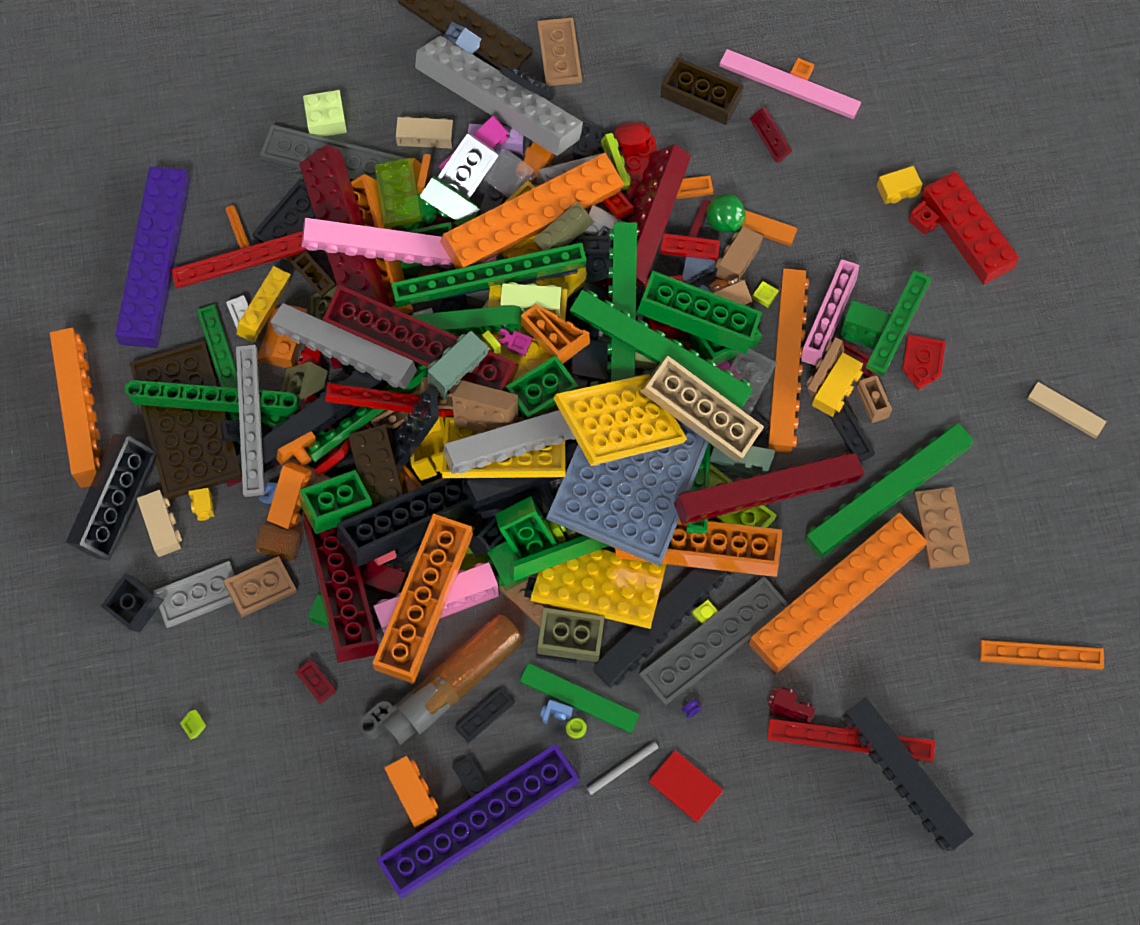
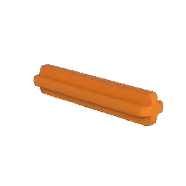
[225,205,250,249]

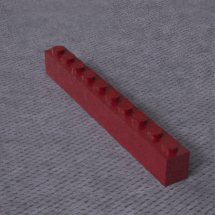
[674,453,865,525]

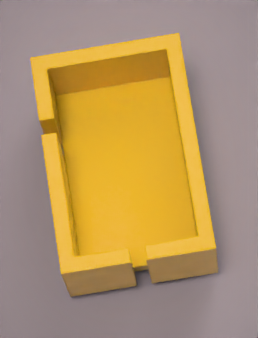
[410,417,445,481]

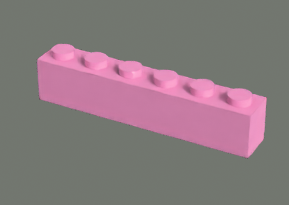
[801,259,860,366]

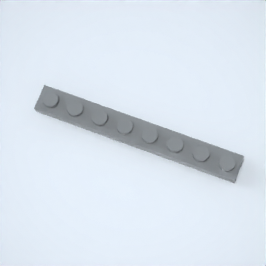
[236,345,265,497]

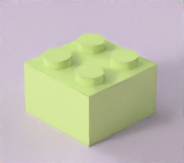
[303,90,347,137]

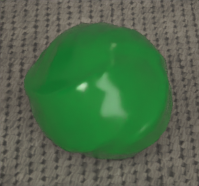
[706,194,746,233]

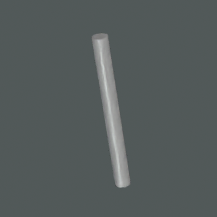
[586,741,659,795]

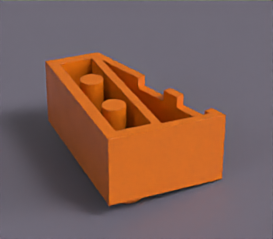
[521,304,590,364]

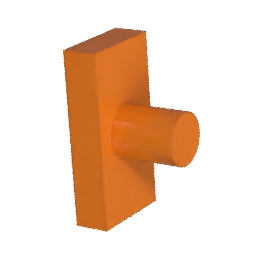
[276,432,316,466]

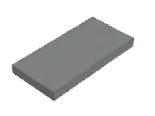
[153,561,235,628]

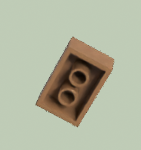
[452,381,519,433]

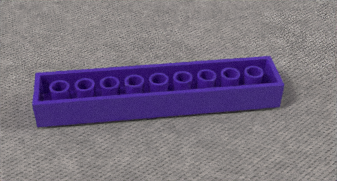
[115,166,190,348]
[376,744,579,899]

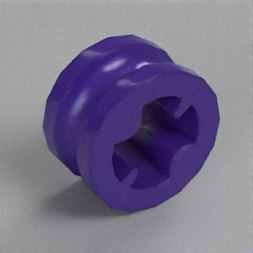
[682,699,702,719]

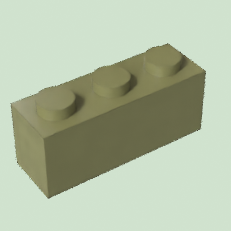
[534,201,594,251]

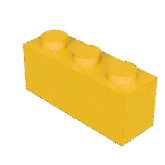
[812,353,863,417]

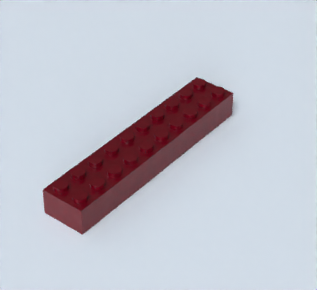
[299,145,392,308]
[323,284,519,392]

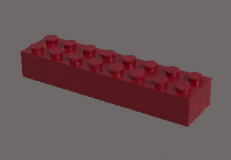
[606,144,691,286]
[303,513,378,663]

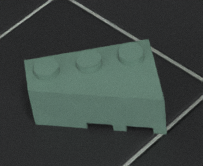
[428,331,488,400]
[710,446,775,479]

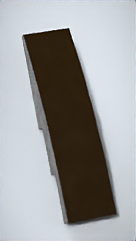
[286,251,336,298]

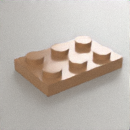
[807,337,844,399]
[223,556,297,618]

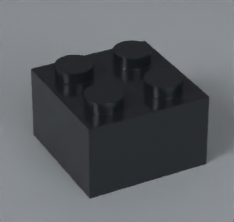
[101,573,164,633]

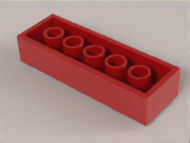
[921,171,1019,285]

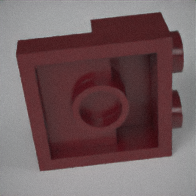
[767,687,815,724]

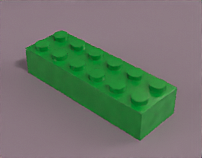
[637,271,762,354]

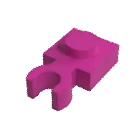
[496,329,533,357]

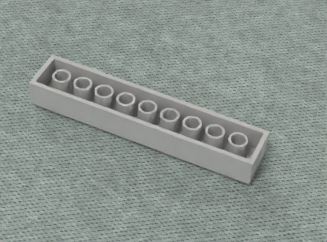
[415,35,583,156]

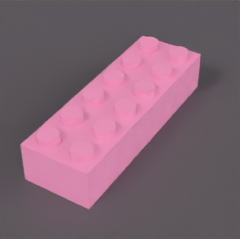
[374,562,499,634]

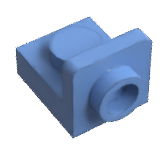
[540,700,573,724]

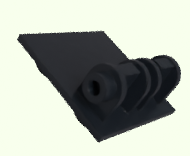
[572,122,610,160]

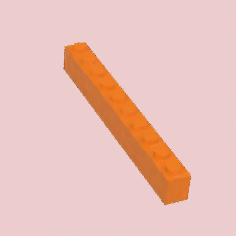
[767,268,809,454]

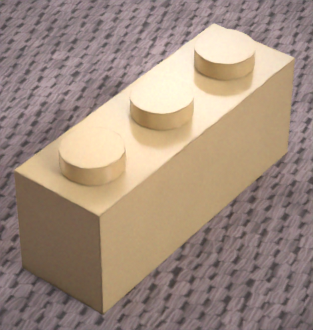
[396,116,454,149]
[137,490,182,557]

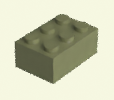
[537,608,605,662]

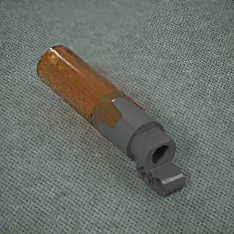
[359,614,524,745]

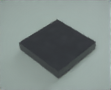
[569,340,608,382]

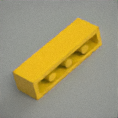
[236,266,291,343]

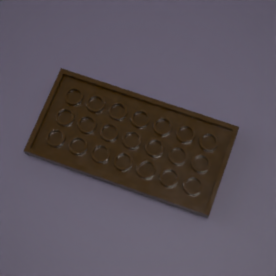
[130,341,242,500]

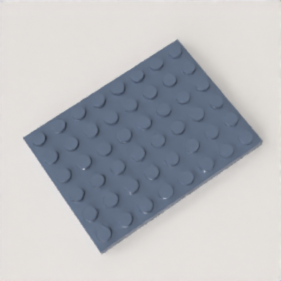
[546,418,709,566]

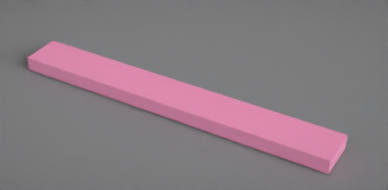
[719,49,861,119]

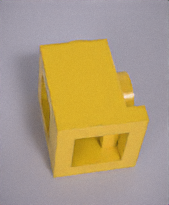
[188,488,214,521]

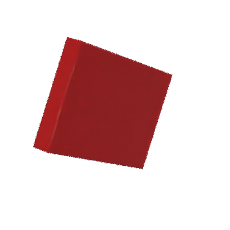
[648,750,724,823]

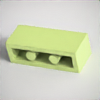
[501,282,561,317]

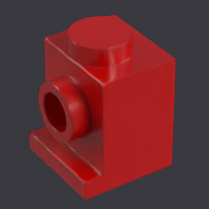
[908,201,940,235]
[298,346,323,367]

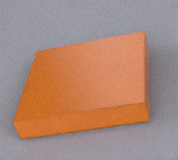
[417,154,432,195]

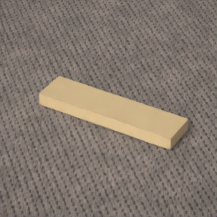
[1028,382,1107,439]

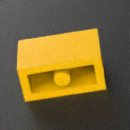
[877,166,922,204]

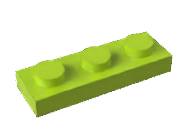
[601,133,631,192]

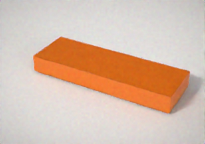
[739,210,797,247]

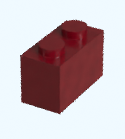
[361,561,407,598]

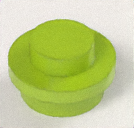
[566,718,587,739]

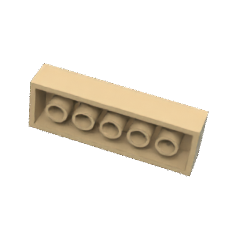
[640,356,764,462]

